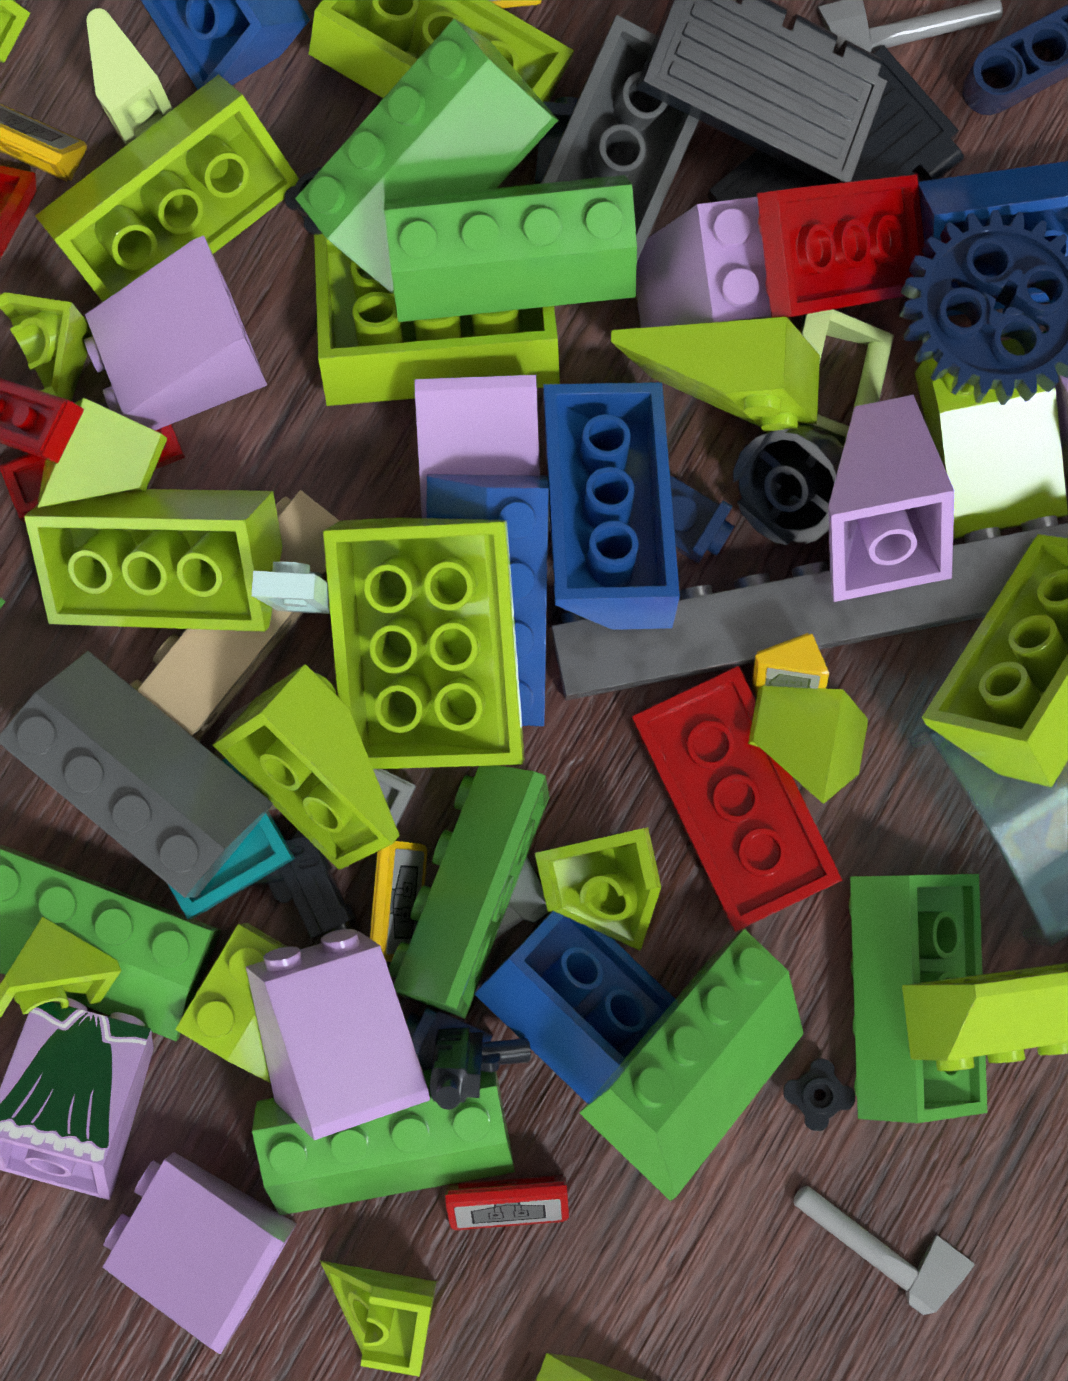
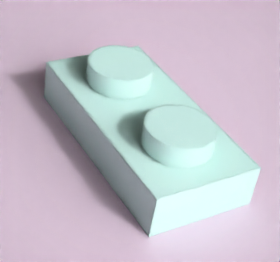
[251,562,330,614]

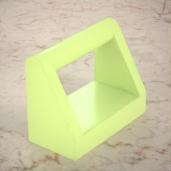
[87,8,173,145]
[799,309,894,445]

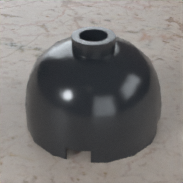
[733,424,844,545]

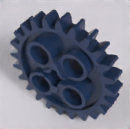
[899,210,1068,405]

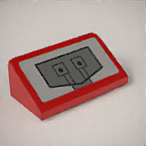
[445,1175,569,1230]

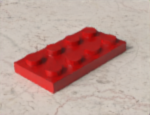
[757,174,925,318]
[631,666,843,932]

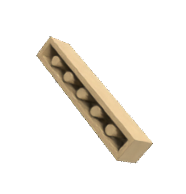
[130,490,339,741]

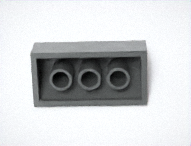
[541,15,699,261]
[0,651,274,898]

